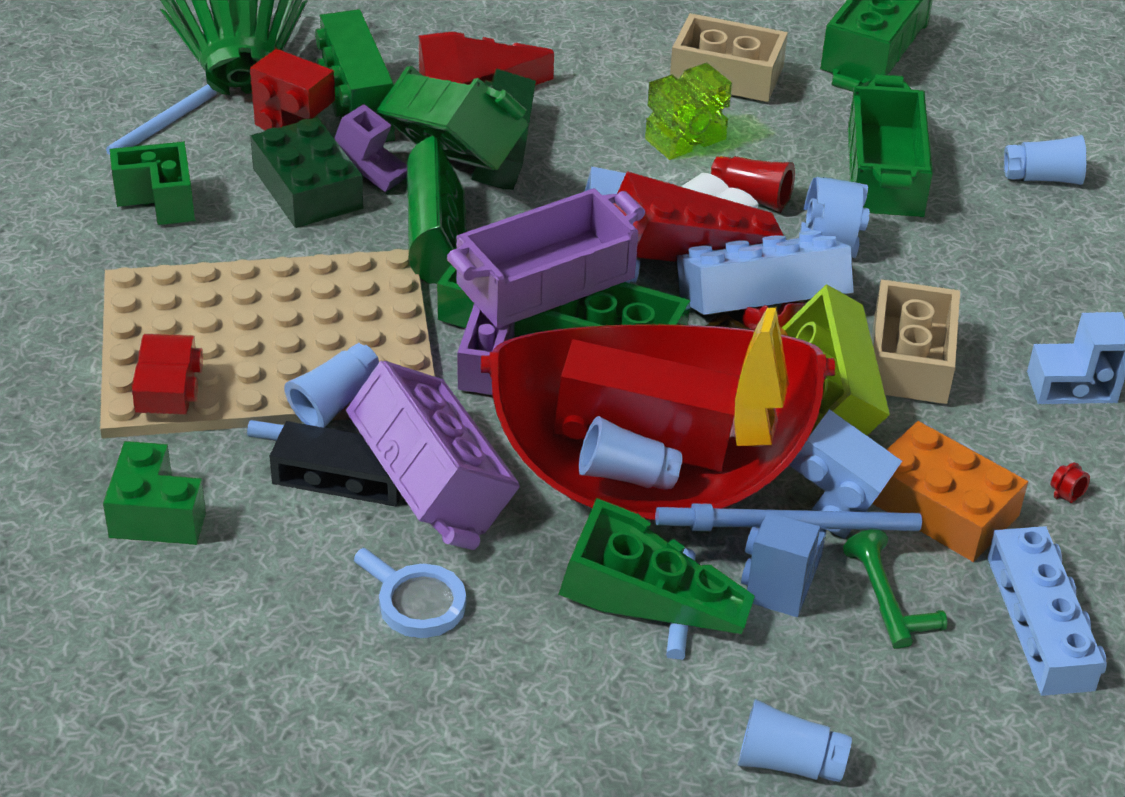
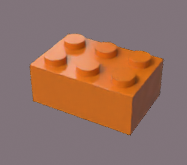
[872,421,1029,562]

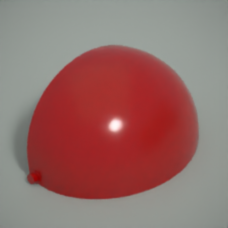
[481,324,835,520]

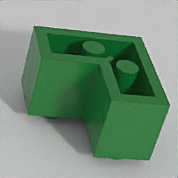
[109,141,195,225]
[103,441,206,545]

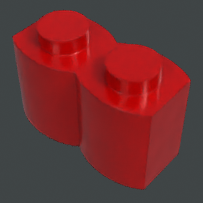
[132,334,203,414]

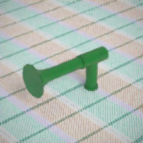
[843,529,947,649]

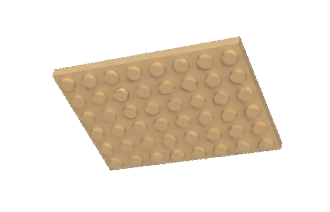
[100,249,435,439]

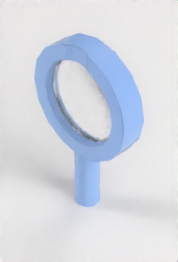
[354,548,466,638]

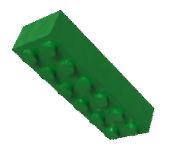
[437,265,690,338]

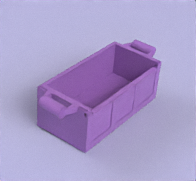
[447,188,645,329]
[346,360,520,550]

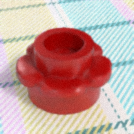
[1050,462,1090,503]

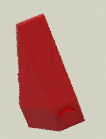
[418,31,554,85]

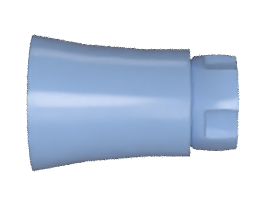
[1004,135,1086,185]
[284,343,379,428]
[579,416,682,490]
[738,699,852,782]

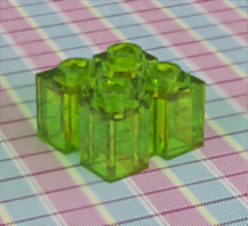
[645,62,732,160]

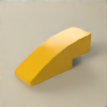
[734,308,789,446]

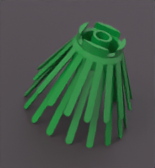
[160,0,308,95]

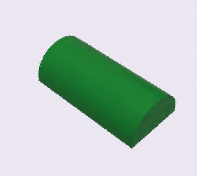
[407,136,467,284]

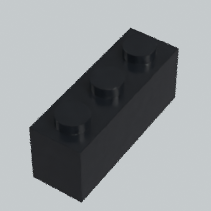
[269,421,401,507]

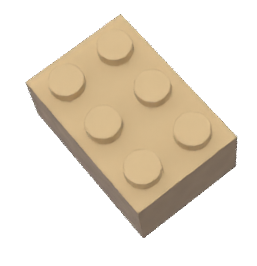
[669,13,788,102]
[872,279,960,404]

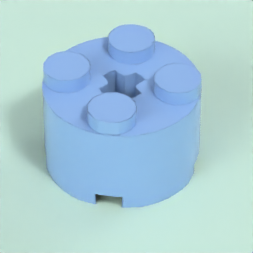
[800,177,870,258]

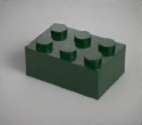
[250,117,364,228]

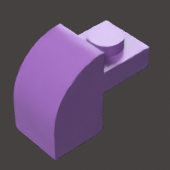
[335,104,407,192]

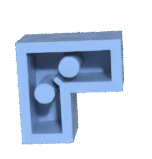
[1027,312,1125,404]
[789,409,902,539]

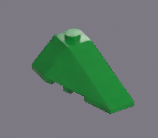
[558,498,755,634]

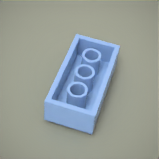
[676,230,854,315]

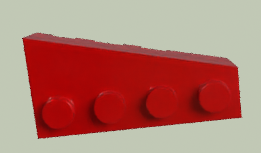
[613,171,784,262]

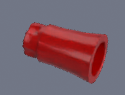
[711,156,795,213]

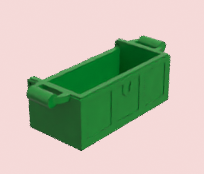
[820,0,933,92]
[377,66,528,170]
[847,74,933,217]

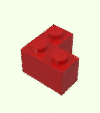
[250,49,335,131]

